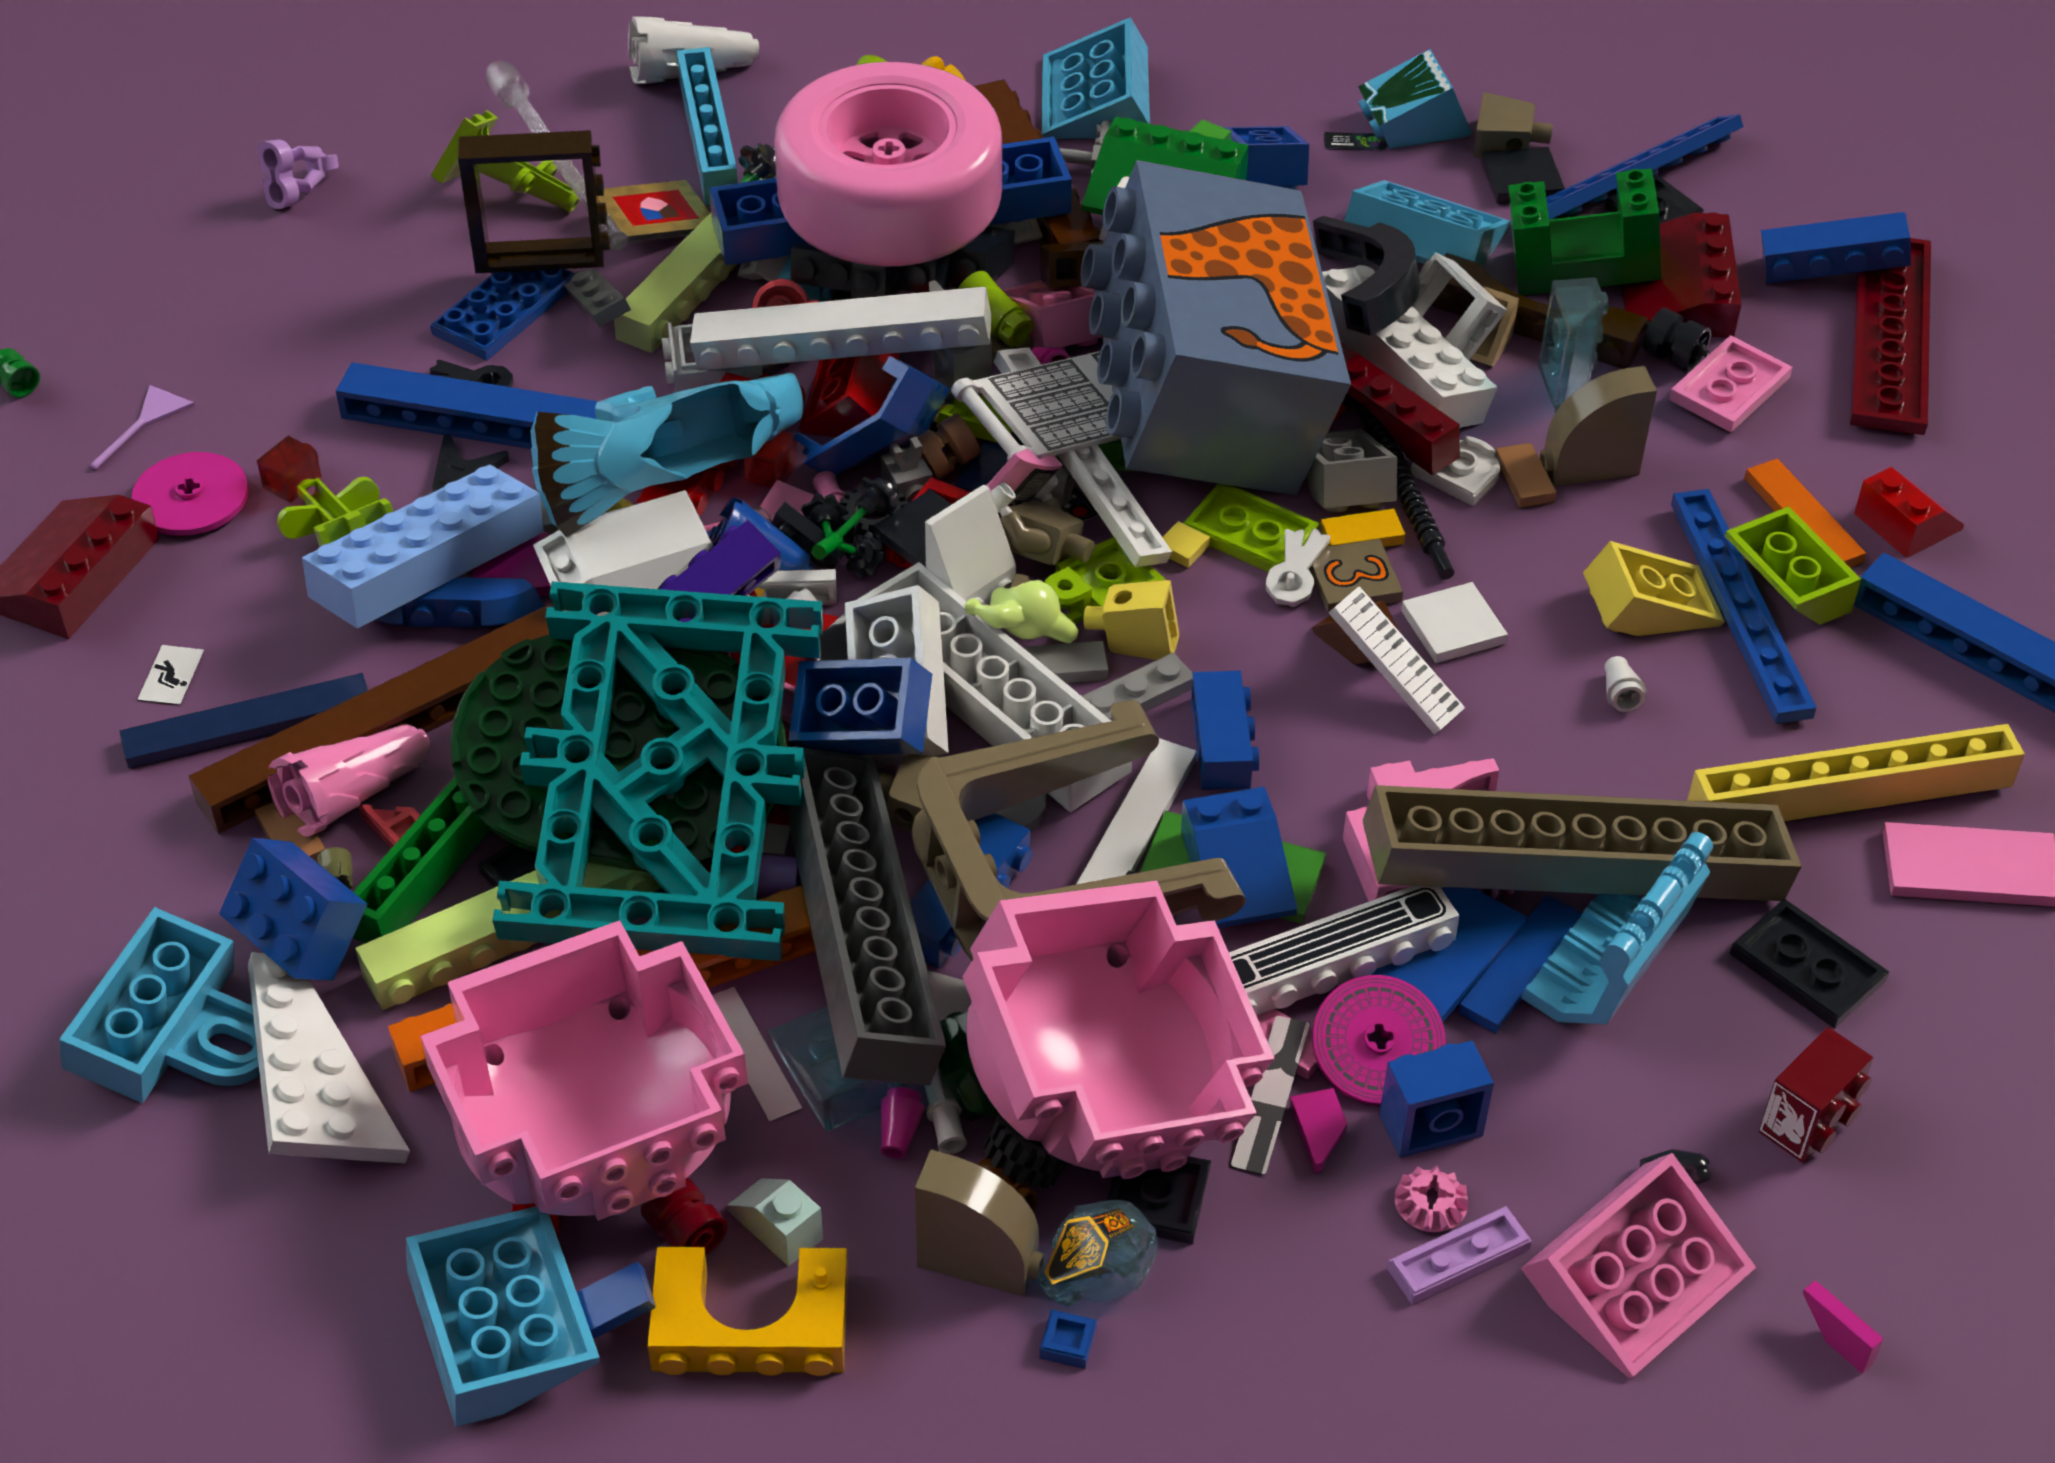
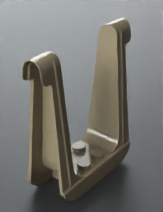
[911,700,1246,962]

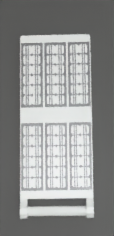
[951,351,1121,460]

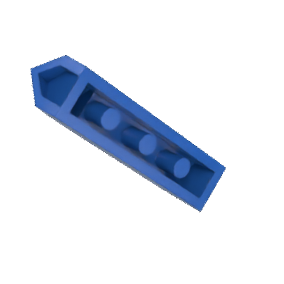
[375,577,545,628]

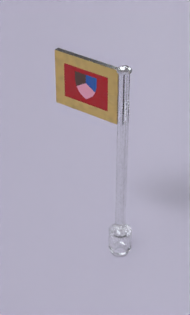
[486,61,710,250]

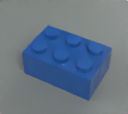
[788,658,933,755]
[219,838,367,981]

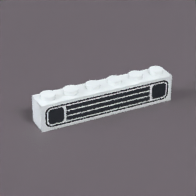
[1229,886,1459,1015]

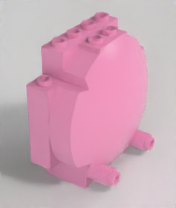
[962,881,1275,1179]
[420,920,748,1221]

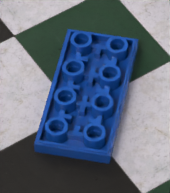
[430,269,575,361]
[1371,887,1527,1023]

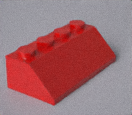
[799,353,900,437]

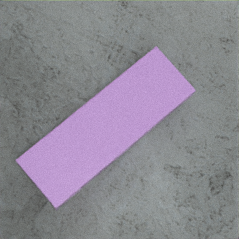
[1387,1206,1532,1305]

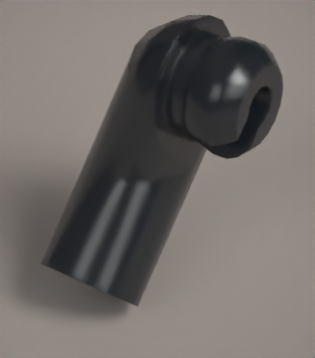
[1640,1149,1712,1184]

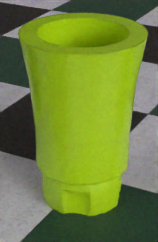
[958,271,1034,347]

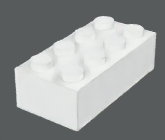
[845,585,949,769]

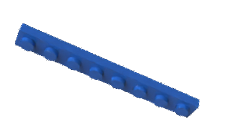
[1546,114,1744,220]
[1671,489,1817,724]

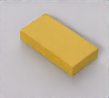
[1320,509,1405,547]

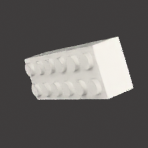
[1322,265,1498,428]

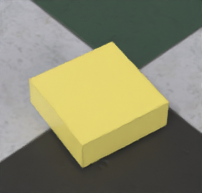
[1162,521,1210,568]

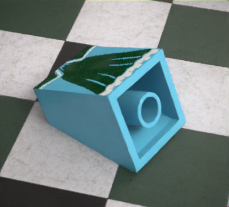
[1358,49,1472,149]

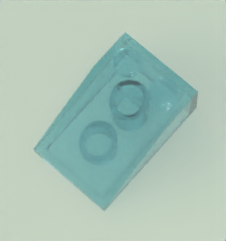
[768,1006,906,1132]

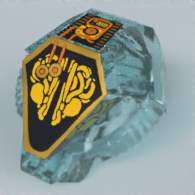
[1037,1200,1158,1307]

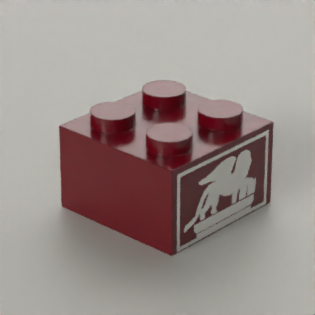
[1758,1027,1874,1163]

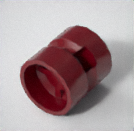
[640,1177,728,1256]

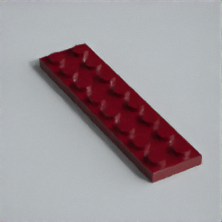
[1850,238,1931,435]

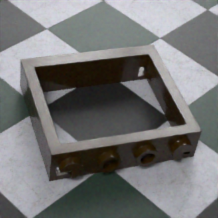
[458,130,610,274]

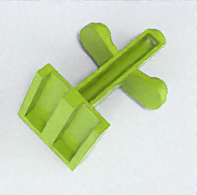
[430,110,581,213]
[277,477,394,547]

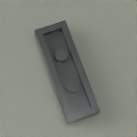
[564,268,631,328]

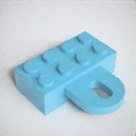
[59,907,260,1103]

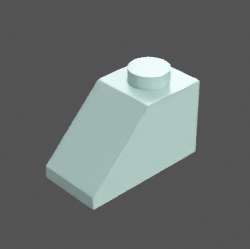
[726,1178,823,1267]

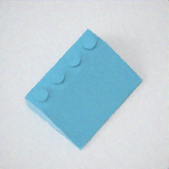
[1042,17,1150,139]
[1344,180,1511,266]
[406,1206,600,1427]

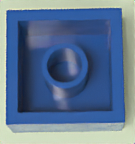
[1379,1040,1494,1158]

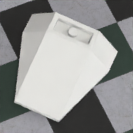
[533,490,714,616]

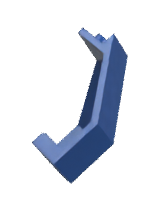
[793,356,951,476]

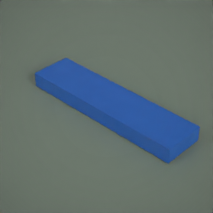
[1458,894,1582,1034]

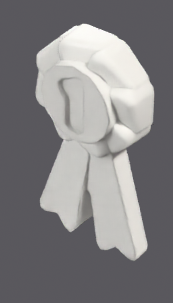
[1266,529,1330,607]

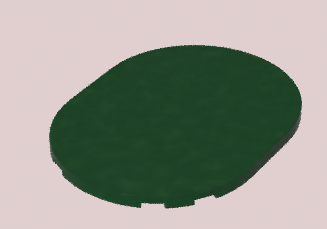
[450,635,787,872]

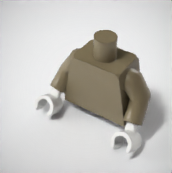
[991,475,1094,565]

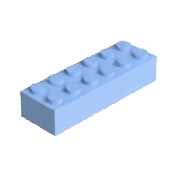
[302,464,544,629]

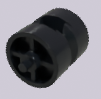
[1642,307,1711,371]

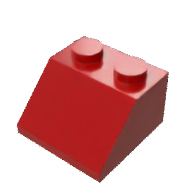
[1854,467,1964,558]

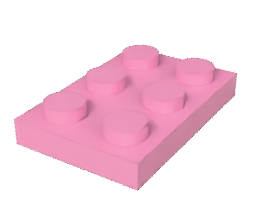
[1669,335,1793,432]

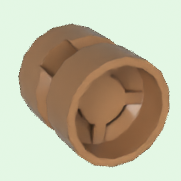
[917,413,981,480]

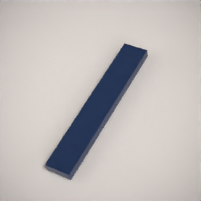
[119,673,368,769]

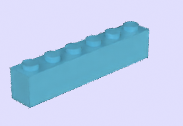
[677,47,738,206]

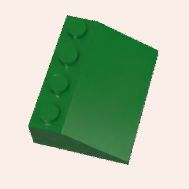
[1081,116,1249,215]

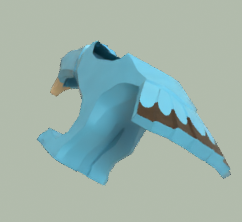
[531,373,803,537]

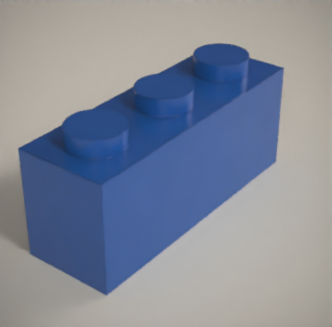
[1191,670,1259,790]

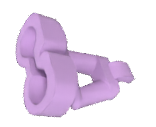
[258,139,339,209]

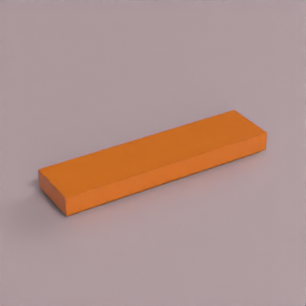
[1744,458,1866,568]

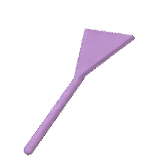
[90,385,194,470]

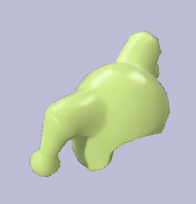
[964,580,1079,644]

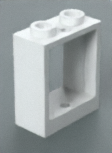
[1411,252,1507,360]

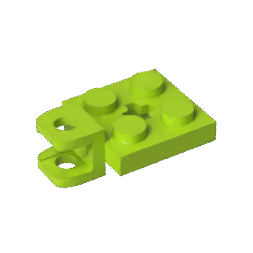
[1045,537,1165,624]

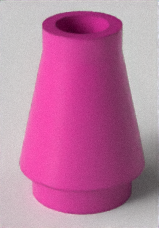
[880,1087,925,1159]

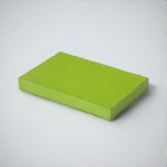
[1183,483,1320,572]

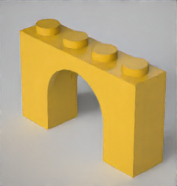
[648,1247,848,1376]

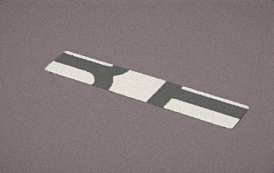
[1231,1016,1310,1174]

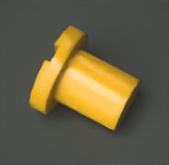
[812,1266,831,1289]

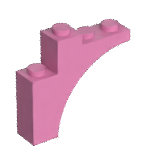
[1343,758,1499,901]

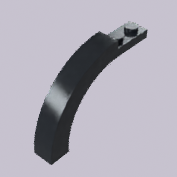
[1313,216,1420,336]

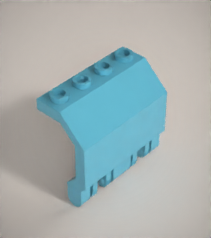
[1521,832,1713,1025]

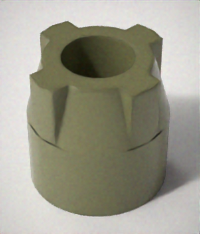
[317,847,353,890]

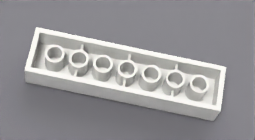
[858,562,1132,813]

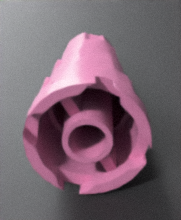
[268,724,431,837]

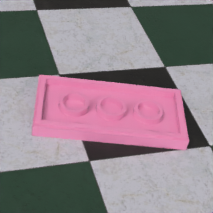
[1882,822,2055,907]

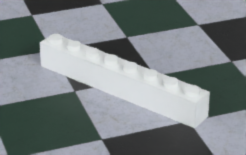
[690,287,991,371]

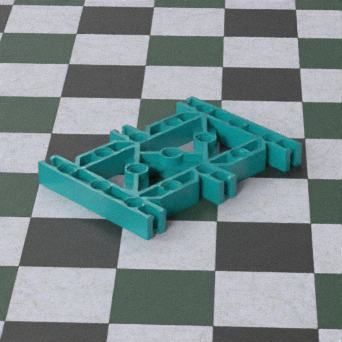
[492,581,824,961]

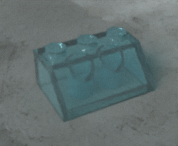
[1538,277,1608,413]

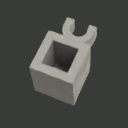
[881,437,933,503]

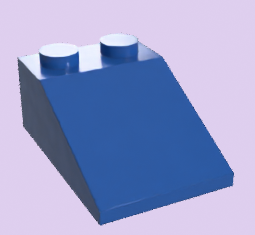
[1223,126,1309,190]
[1181,786,1297,928]

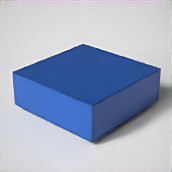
[1039,1309,1097,1369]

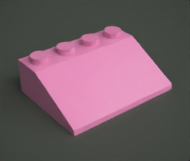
[1521,1153,1756,1378]

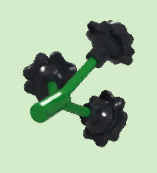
[801,477,898,579]

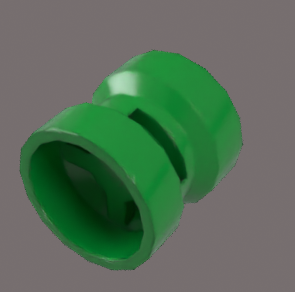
[0,348,40,398]

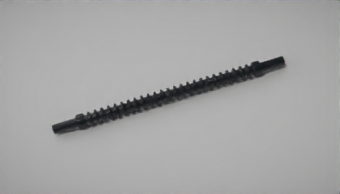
[1352,397,1455,580]

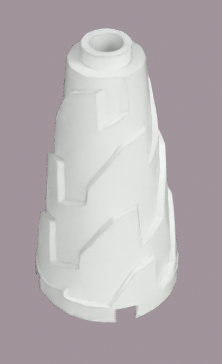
[628,16,759,84]

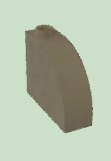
[1539,366,1657,486]
[915,1149,1045,1296]

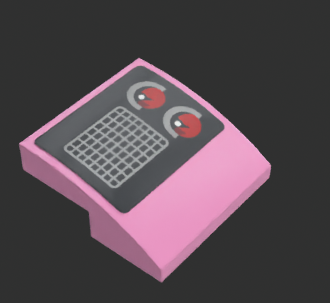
[986,449,1063,518]

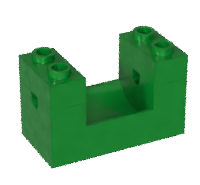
[1508,168,1662,296]

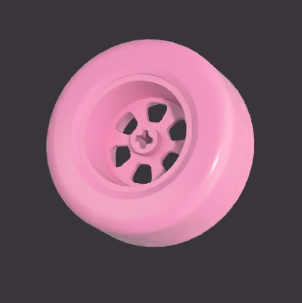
[774,62,1002,267]

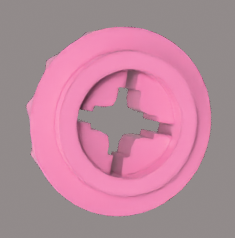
[1394,1165,1469,1232]

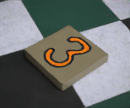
[1309,539,1403,613]

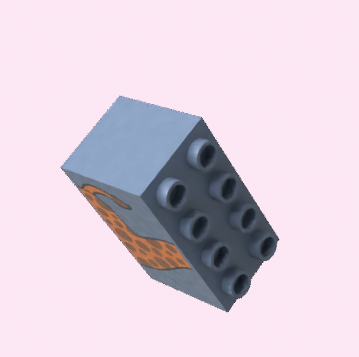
[1080,160,1351,496]

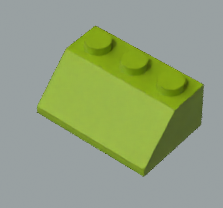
[1725,506,1861,625]

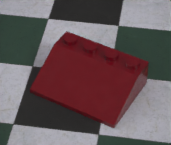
[1622,212,1742,338]
[0,494,160,639]

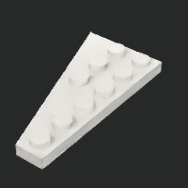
[248,952,410,1164]

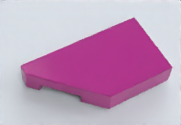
[1289,1088,1347,1173]
[1803,1280,1883,1374]

